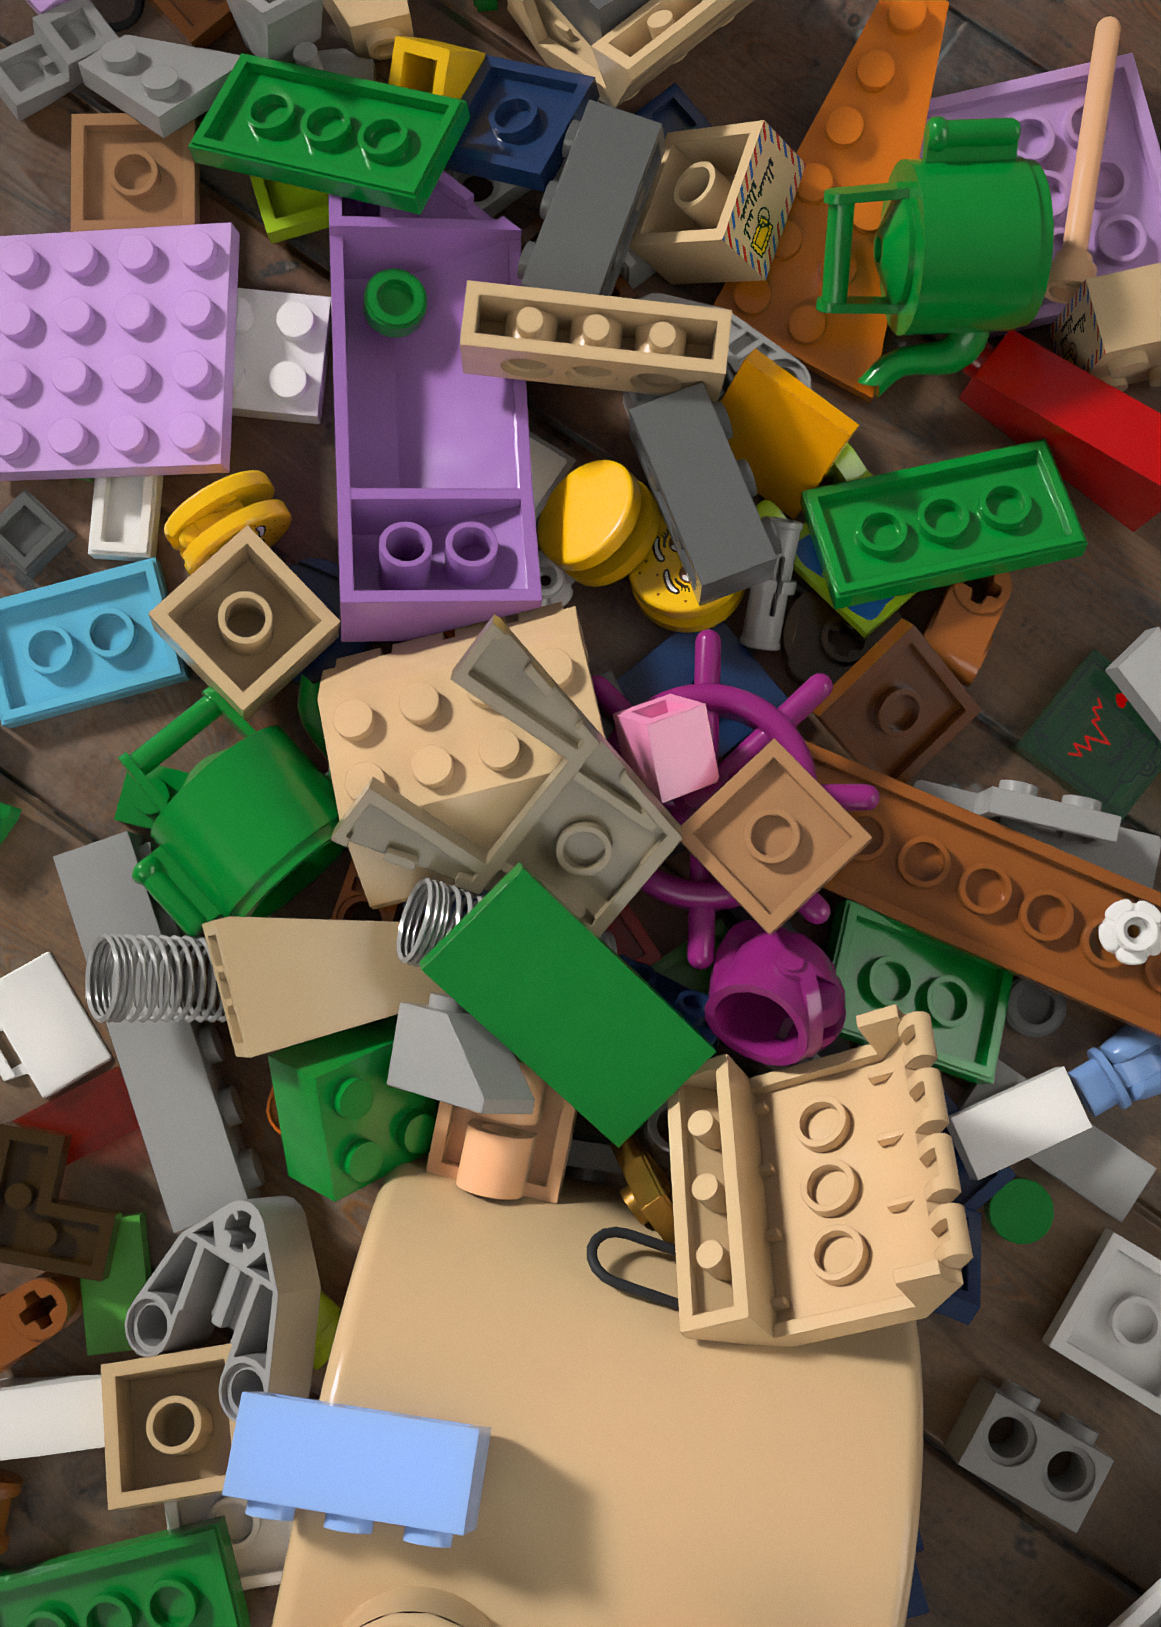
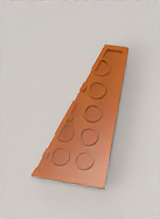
[713,0,949,403]

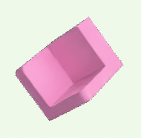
[613,694,719,803]

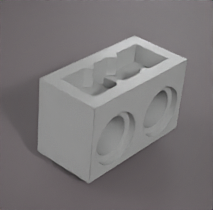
[943,1377,1114,1533]

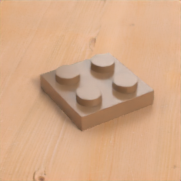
[71,113,200,233]
[680,738,872,936]

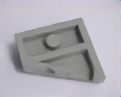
[78,34,240,138]

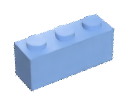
[222,1392,492,1548]

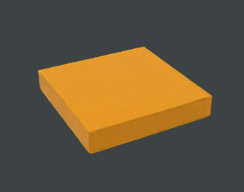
[721,348,859,520]

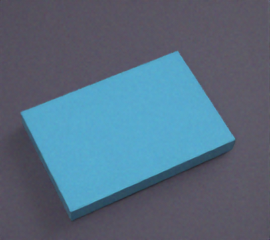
[0,557,191,729]

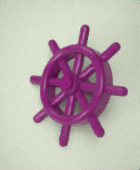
[591,629,880,970]

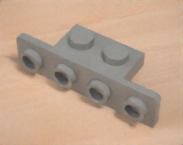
[912,780,1161,889]

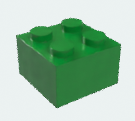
[268,1015,438,1202]

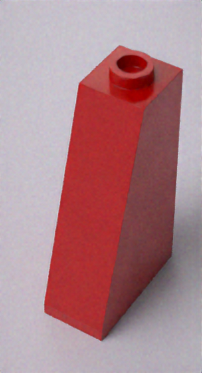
[959,330,1161,533]

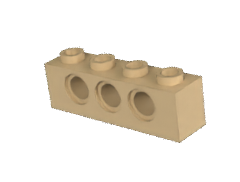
[460,280,732,402]

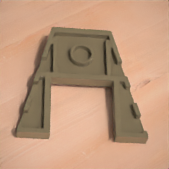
[331,614,683,937]

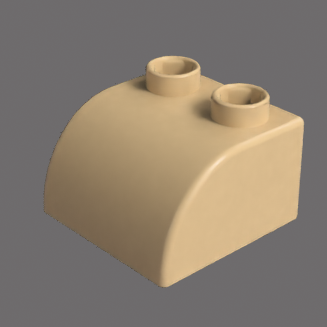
[272,1153,923,1627]

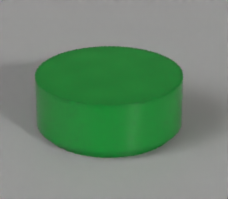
[363,268,427,338]
[984,1176,1054,1244]

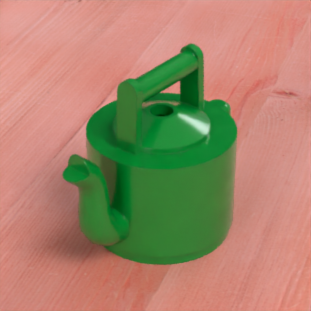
[816,116,1054,398]
[118,674,348,938]

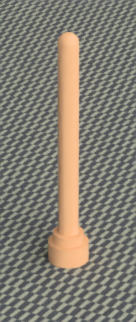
[1045,16,1121,304]

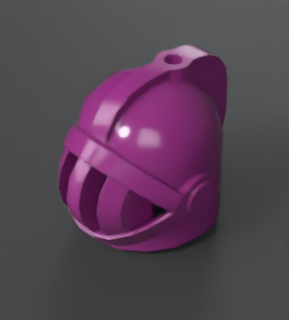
[705,920,847,1066]

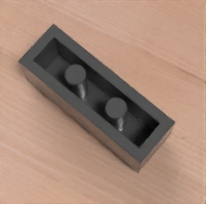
[517,99,666,296]
[629,382,782,606]

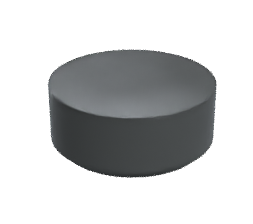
[1004,976,1067,1037]

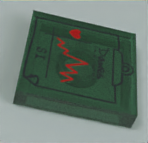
[1013,648,1161,821]

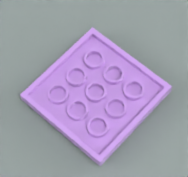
[919,53,1161,338]
[0,222,240,481]

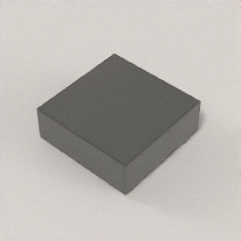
[0,488,76,580]

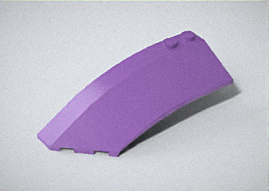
[328,170,542,642]

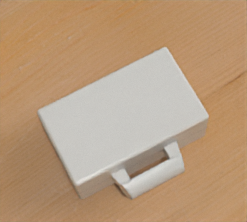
[0,952,112,1099]

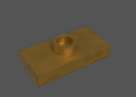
[610,1134,675,1244]

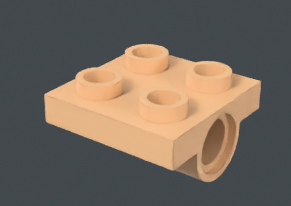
[426,1053,578,1203]

